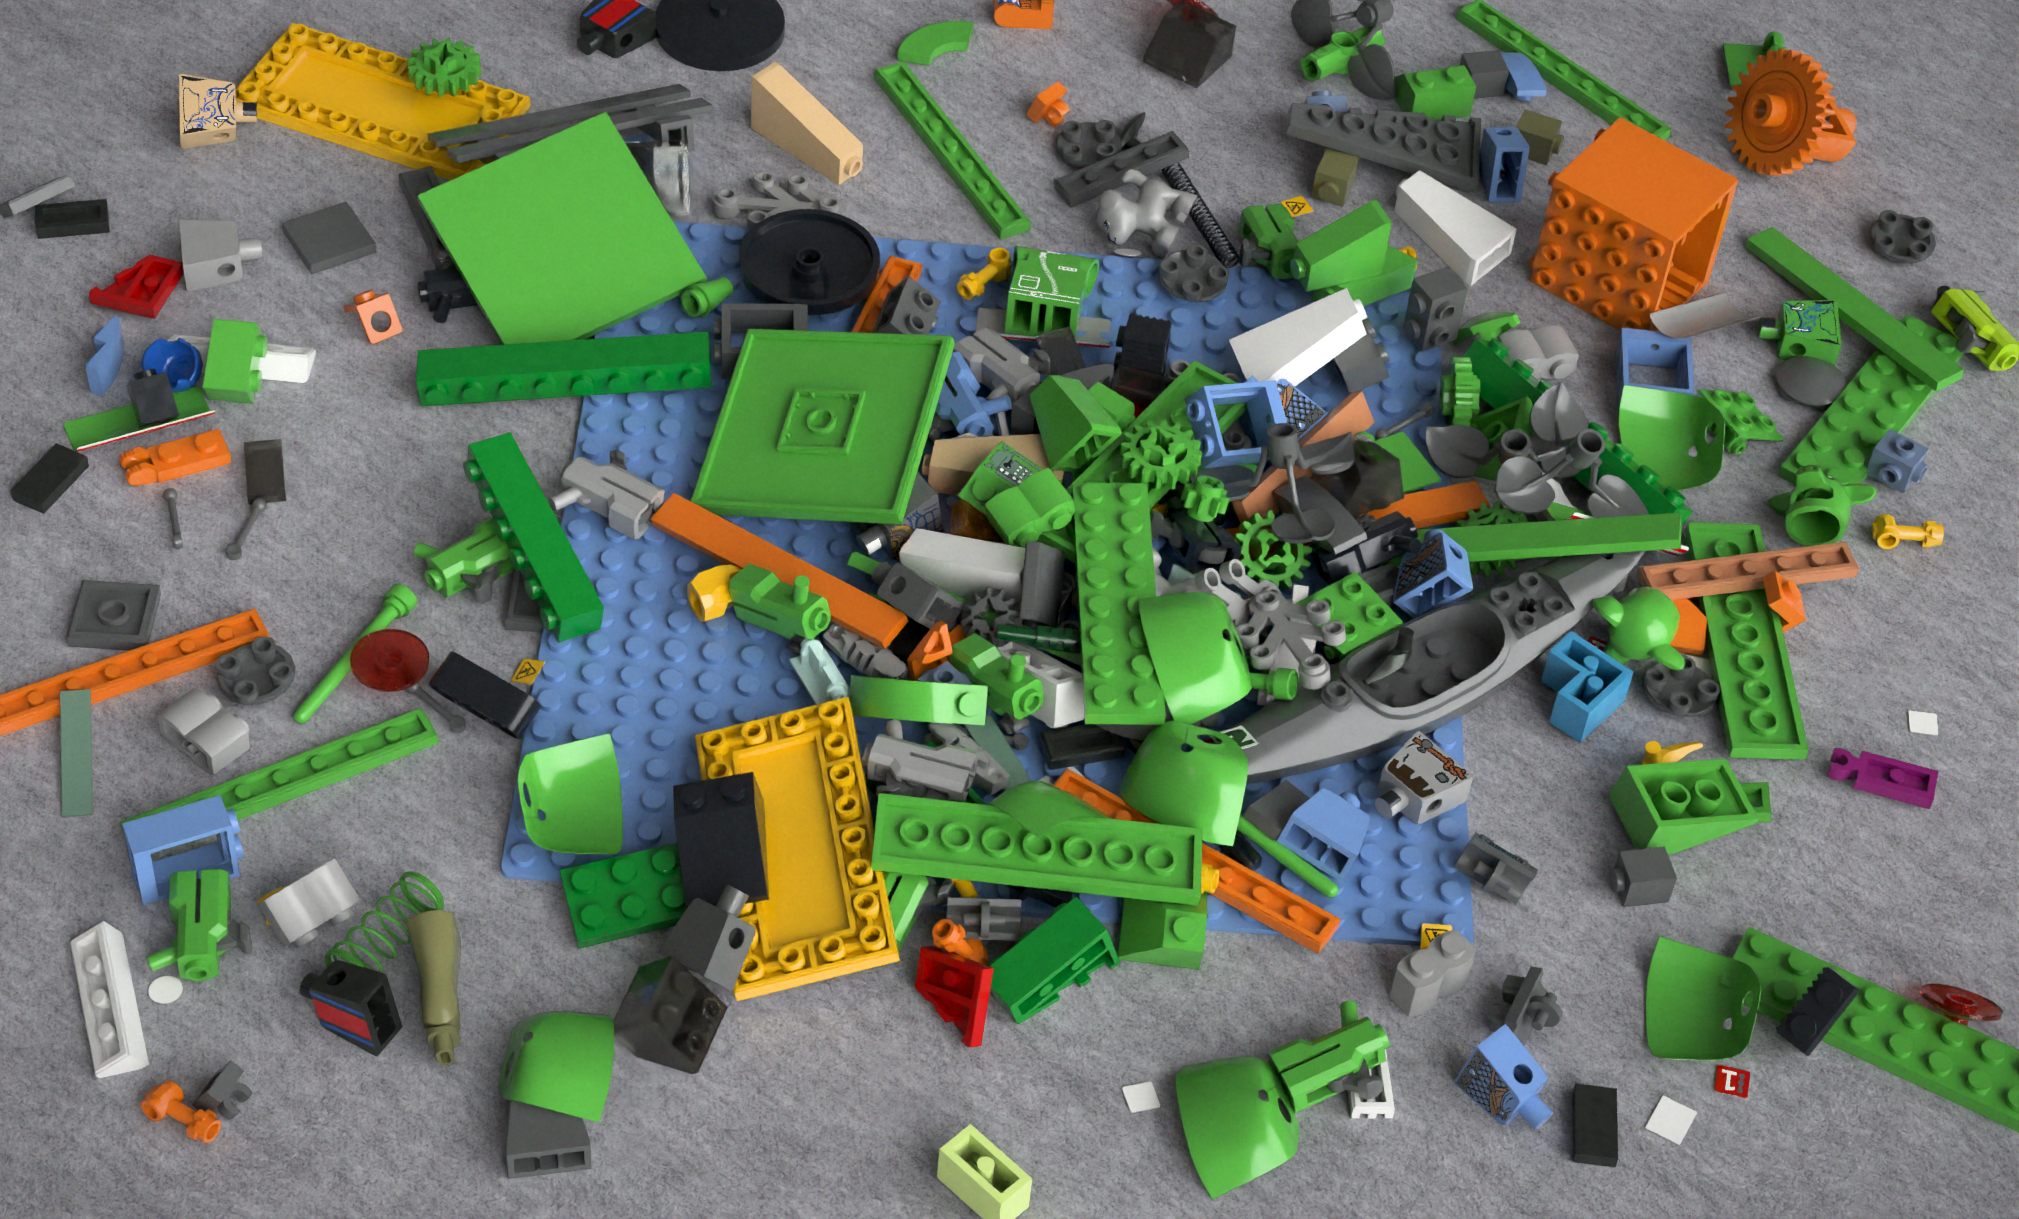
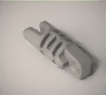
[823,623,910,680]
[923,722,1010,795]

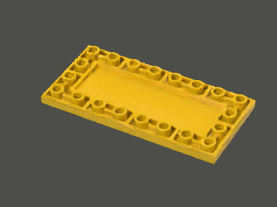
[235,22,531,180]
[695,697,900,1001]

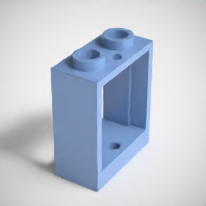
[1615,328,1695,411]
[1184,380,1287,469]
[122,795,244,905]

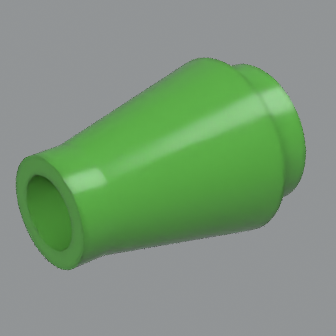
[681,277,733,318]

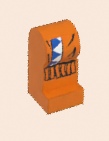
[993,0,1054,29]

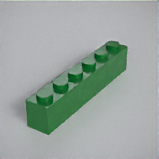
[463,432,604,643]

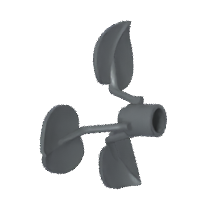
[1291,0,1396,100]
[1494,382,1649,518]
[1189,423,1354,543]
[1426,425,1594,563]

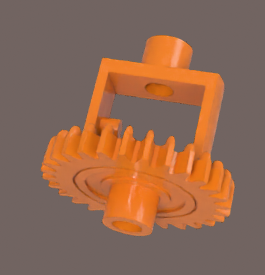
[1725,49,1856,176]

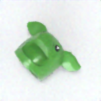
[1768,464,1877,546]
[1592,586,1685,671]

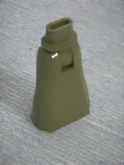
[406,910,461,1065]

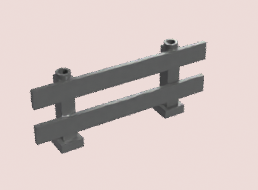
[427,84,713,165]

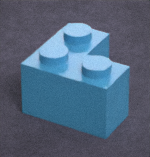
[1541,631,1633,743]

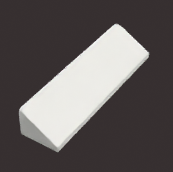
[167,334,316,383]
[70,921,149,1078]

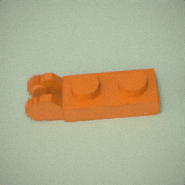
[119,428,231,487]

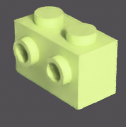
[937,1124,1032,1219]

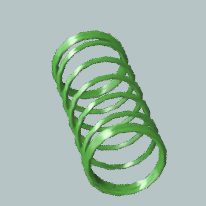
[325,871,444,972]

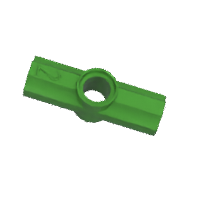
[1299,26,1385,83]

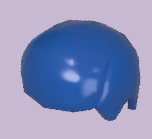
[141,338,203,393]

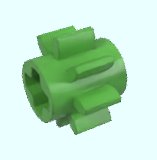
[1181,475,1230,522]

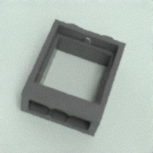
[714,303,808,379]

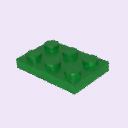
[559,843,686,949]

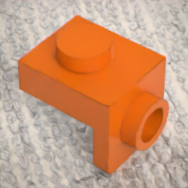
[1763,571,1806,632]

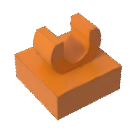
[1026,81,1070,127]

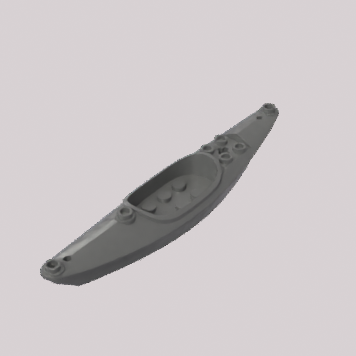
[1209,551,1645,784]

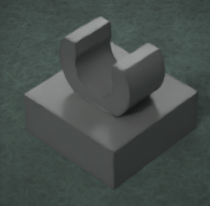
[192,1060,252,1119]

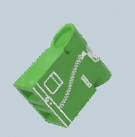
[1004,246,1099,340]

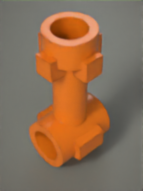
[932,919,989,965]
[141,1080,221,1143]

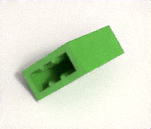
[1290,200,1392,292]
[1311,245,1418,306]
[1029,375,1122,473]

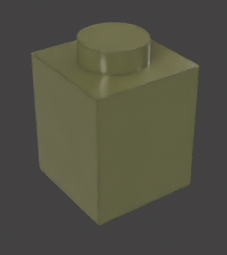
[1516,109,1564,165]
[1311,148,1359,207]

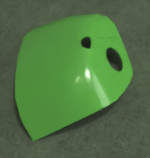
[1618,385,1725,491]
[1139,592,1252,725]
[1119,721,1248,846]
[517,733,623,854]
[987,781,1112,838]
[1646,936,1762,1061]
[498,1011,614,1123]
[1175,1056,1299,1199]

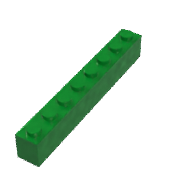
[416,331,712,406]
[1463,338,1693,527]

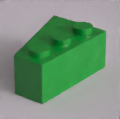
[987,896,1121,1024]

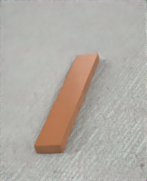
[1232,391,1375,523]
[1637,542,1859,600]

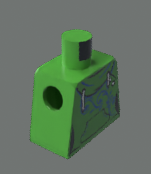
[1757,300,1842,366]

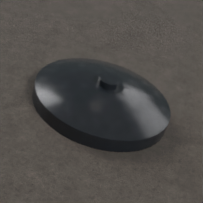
[656,0,785,71]
[739,209,880,315]

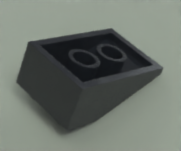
[673,772,769,909]

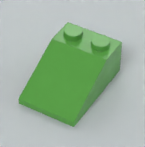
[1608,758,1759,855]

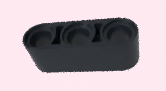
[428,651,542,739]

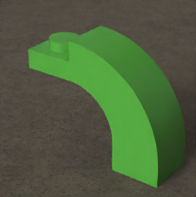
[849,675,988,725]

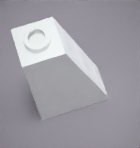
[1394,170,1517,286]
[1229,288,1368,386]
[899,528,1038,629]

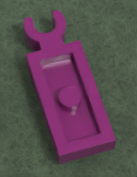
[1827,748,1938,809]

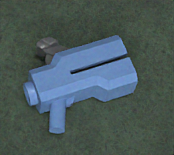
[928,352,1012,444]

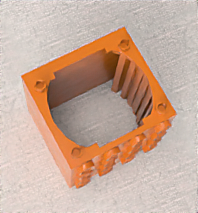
[1528,117,1738,332]

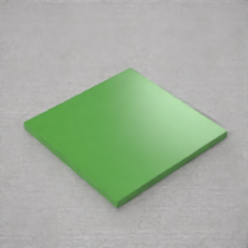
[417,112,707,345]
[690,329,955,525]

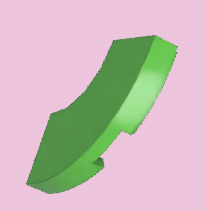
[897,21,974,66]

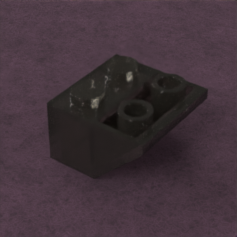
[1143,0,1236,88]
[625,140,691,216]
[1310,434,1404,520]
[613,956,728,1074]

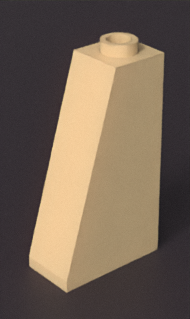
[751,62,863,185]
[922,434,1066,496]

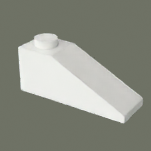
[998,641,1085,729]

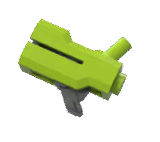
[1931,288,2019,371]

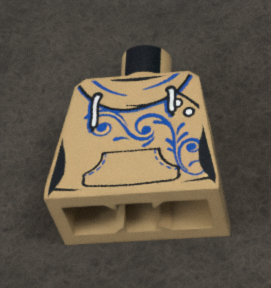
[179,74,257,148]

